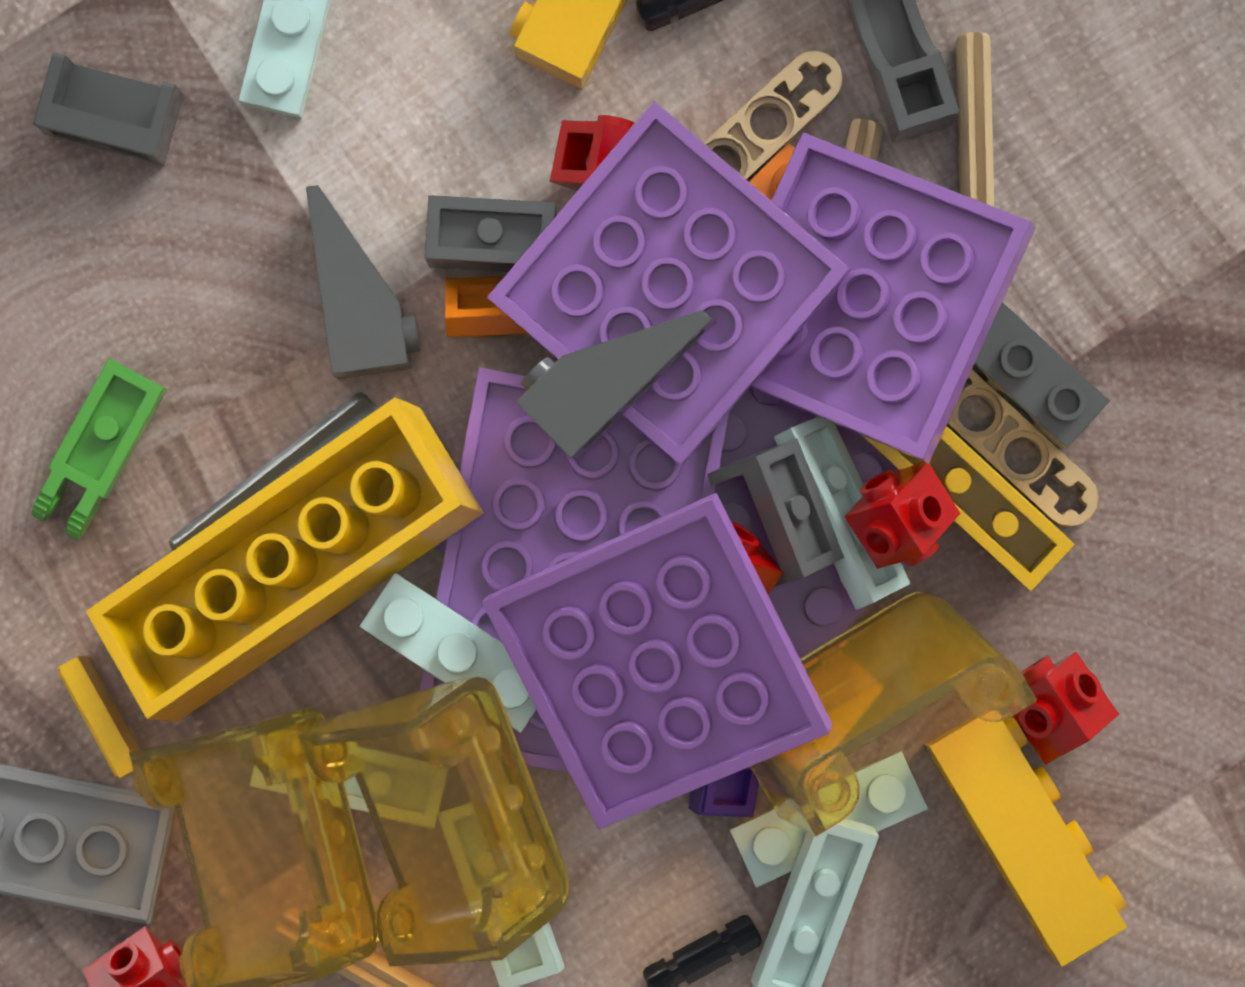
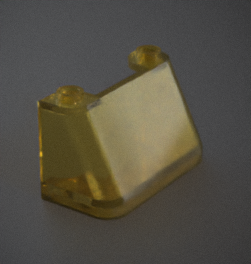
[750,592,1037,836]
[298,677,569,966]
[129,707,379,987]

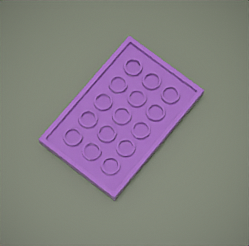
[410,367,729,773]

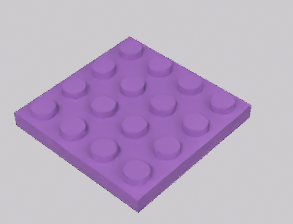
[487,101,851,465]
[750,132,1036,464]
[482,493,833,829]

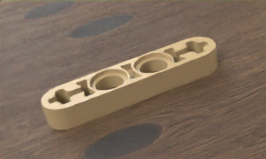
[703,50,843,181]
[947,370,1099,527]

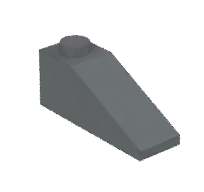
[306,185,420,379]
[516,310,716,458]

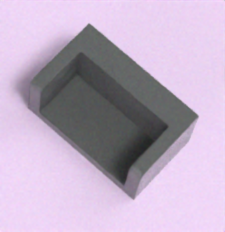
[33,52,184,166]
[425,195,557,272]
[707,438,844,587]

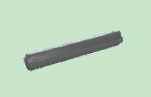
[169,392,377,551]

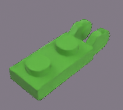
[31,358,168,540]

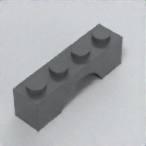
[846,0,960,143]

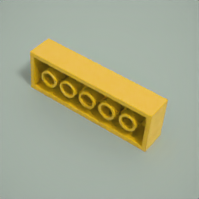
[86,397,484,722]

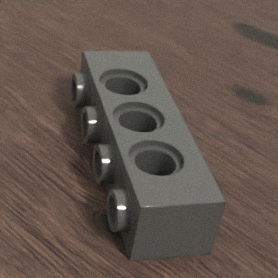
[972,302,1110,451]

